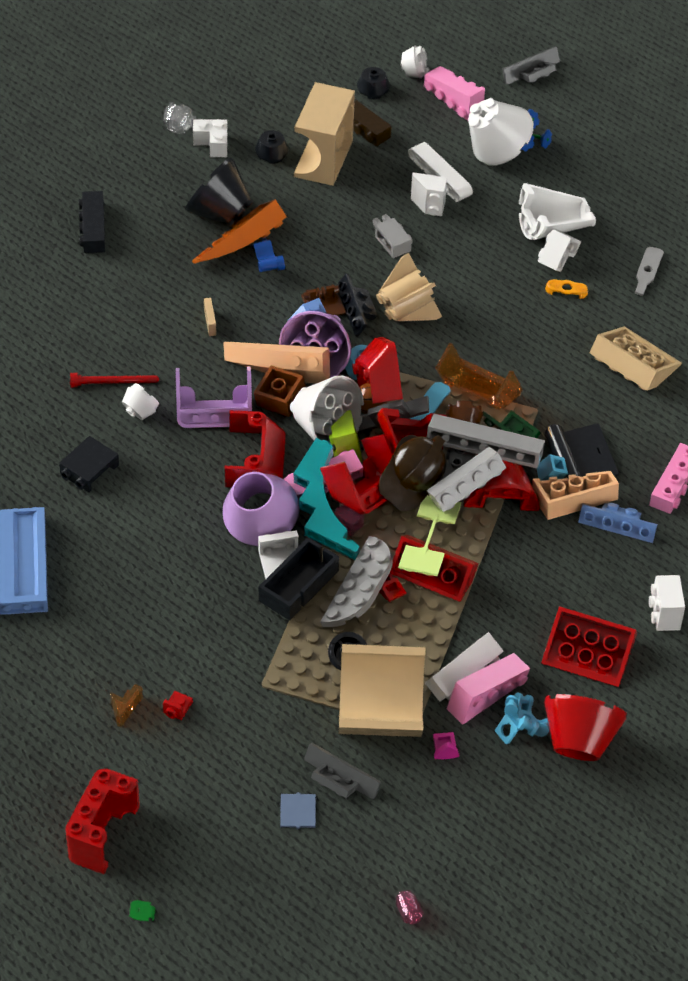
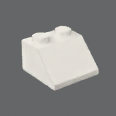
[411,172,447,216]

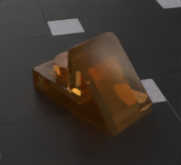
[110,684,143,727]

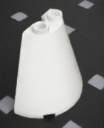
[519,183,596,240]

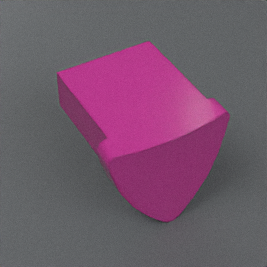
[433,732,459,759]

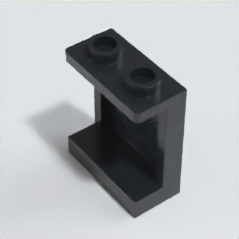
[59,436,119,492]

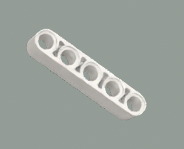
[409,142,473,202]

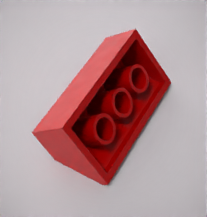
[390,535,479,602]

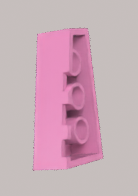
[424,66,485,121]
[447,653,530,725]

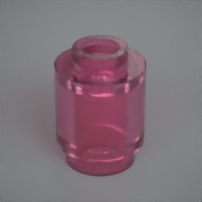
[396,890,423,924]

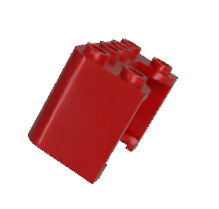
[65,768,140,874]

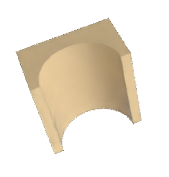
[294,82,355,186]
[339,644,426,737]

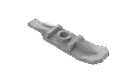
[635,247,664,296]

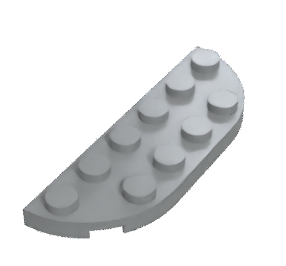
[320,536,393,627]

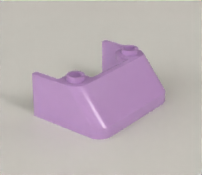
[176,366,252,428]

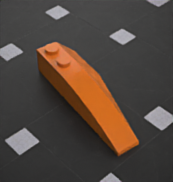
[192,199,287,264]

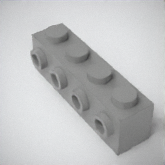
[426,447,507,512]

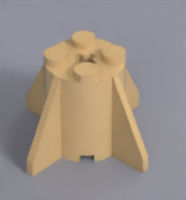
[376,253,442,321]

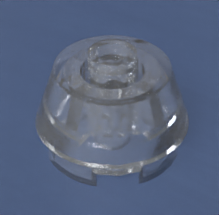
[163,102,197,135]

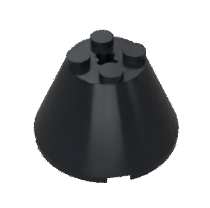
[185,157,254,227]

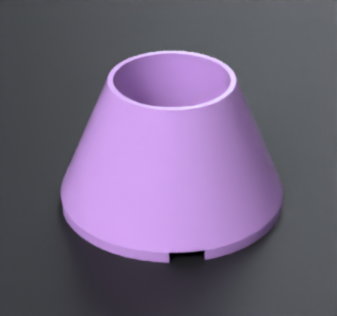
[223,472,299,546]

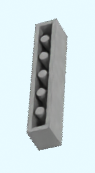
[427,414,545,468]

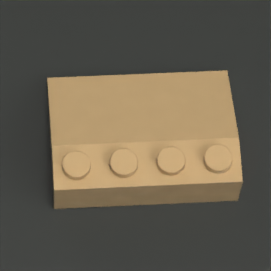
[590,326,682,391]

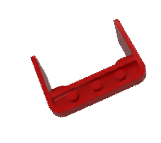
[352,337,403,404]
[225,410,286,487]
[320,434,394,515]

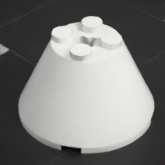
[468,98,533,166]
[290,376,364,449]

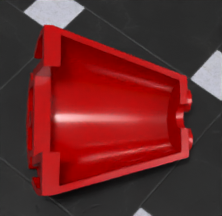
[377,408,447,452]
[463,454,540,511]

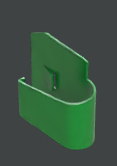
[129,900,155,921]

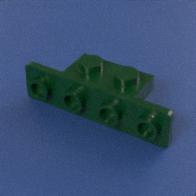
[482,410,543,459]

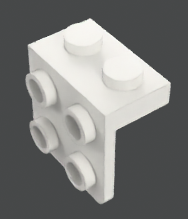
[258,530,298,579]

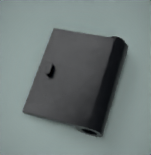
[545,423,619,478]

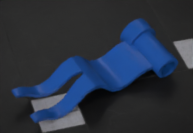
[251,237,285,272]

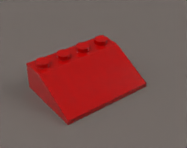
[541,606,637,687]

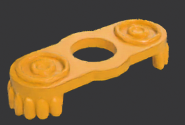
[545,279,588,299]

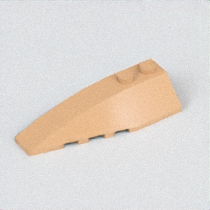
[224,342,330,383]

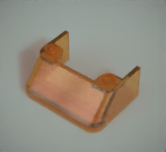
[435,343,523,410]

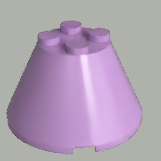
[279,311,351,378]

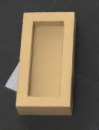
[204,298,216,336]

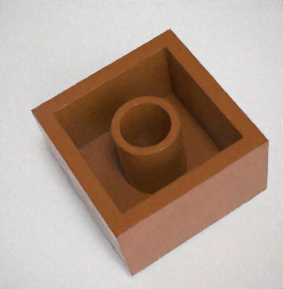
[253,366,306,417]

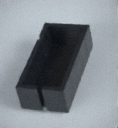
[258,537,339,621]

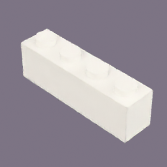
[425,632,503,702]

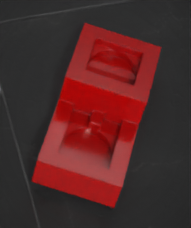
[379,573,407,602]

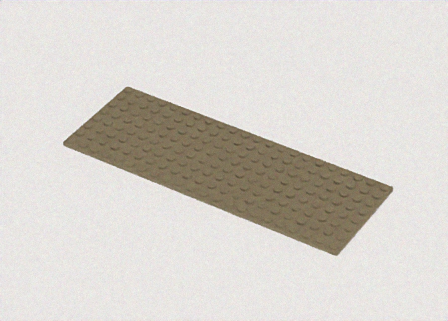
[262,372,538,713]

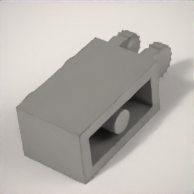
[373,214,413,258]

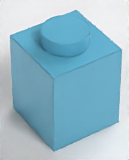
[536,454,568,481]

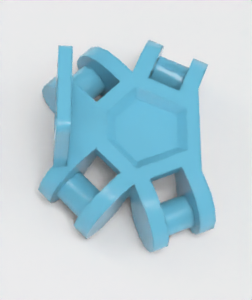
[495,692,550,744]

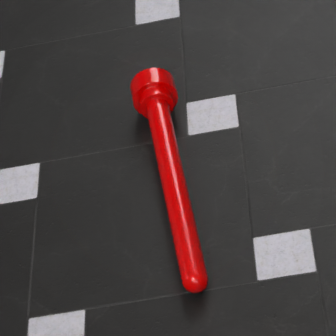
[70,373,159,388]

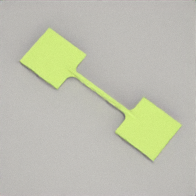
[398,495,462,576]

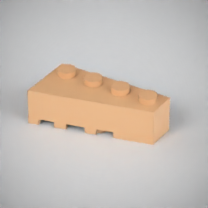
[532,471,619,520]

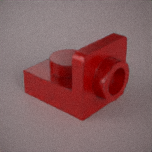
[163,691,193,720]

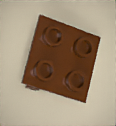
[301,284,346,316]

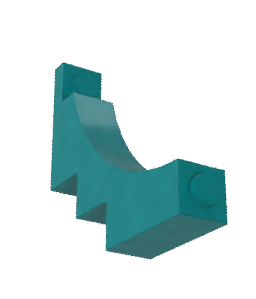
[293,438,360,560]

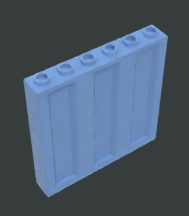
[0,507,48,615]

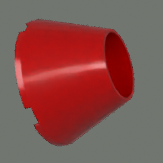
[544,694,627,761]

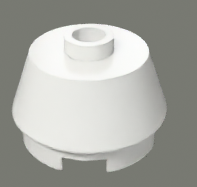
[401,45,429,78]
[122,383,159,420]

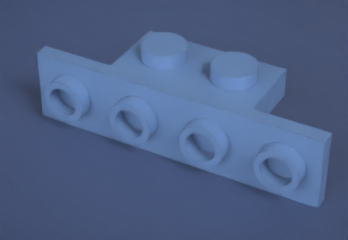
[578,503,658,543]

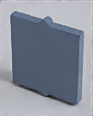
[280,792,316,829]

